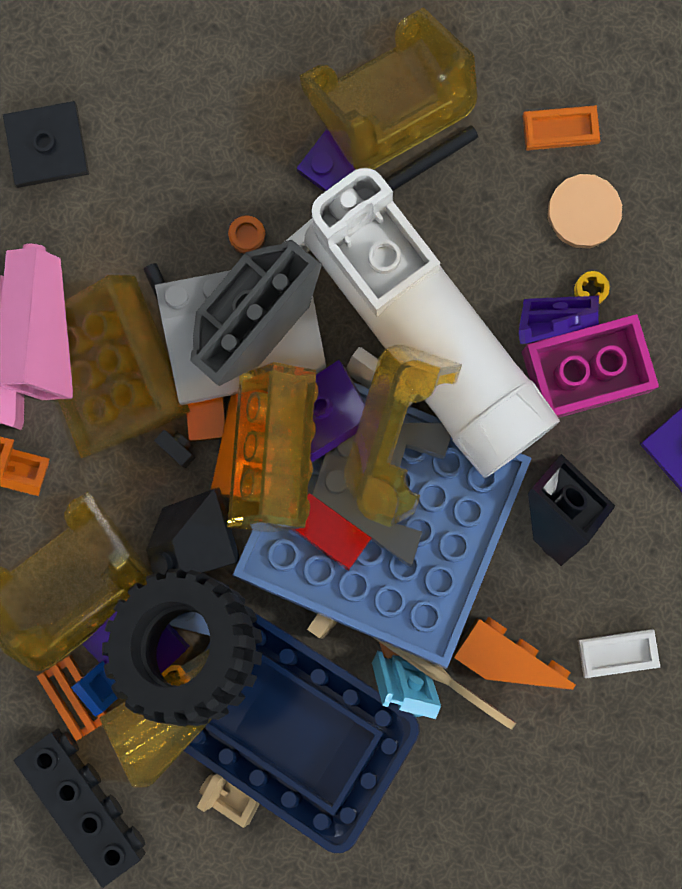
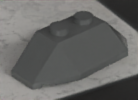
[190,240,322,386]

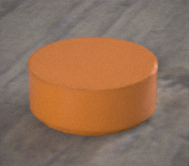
[228,216,266,254]

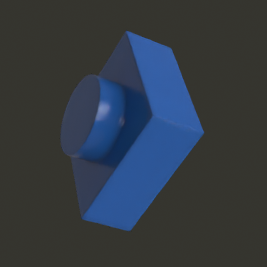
[71,661,118,717]

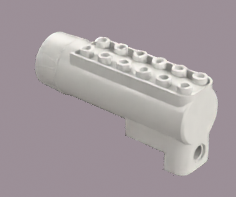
[304,168,560,479]

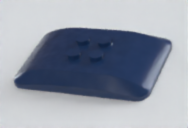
[163,612,420,853]

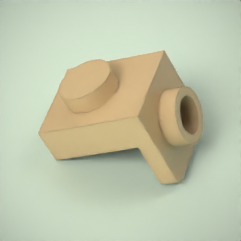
[197,773,259,828]

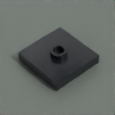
[3,101,89,188]

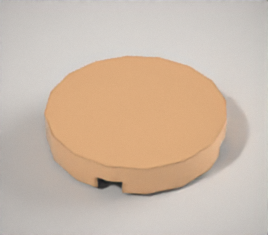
[548,174,622,248]

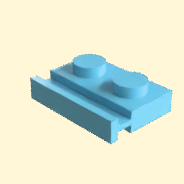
[372,651,441,719]

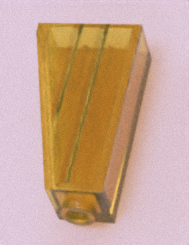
[99,649,212,787]

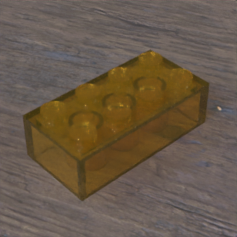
[227,362,318,532]

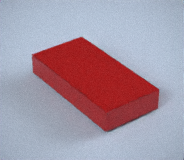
[286,493,372,571]

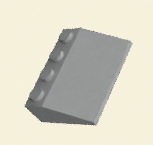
[155,270,326,405]

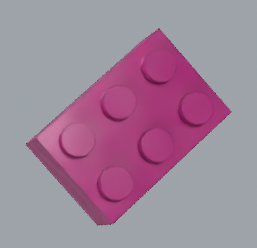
[522,314,659,418]

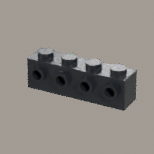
[13,728,146,889]

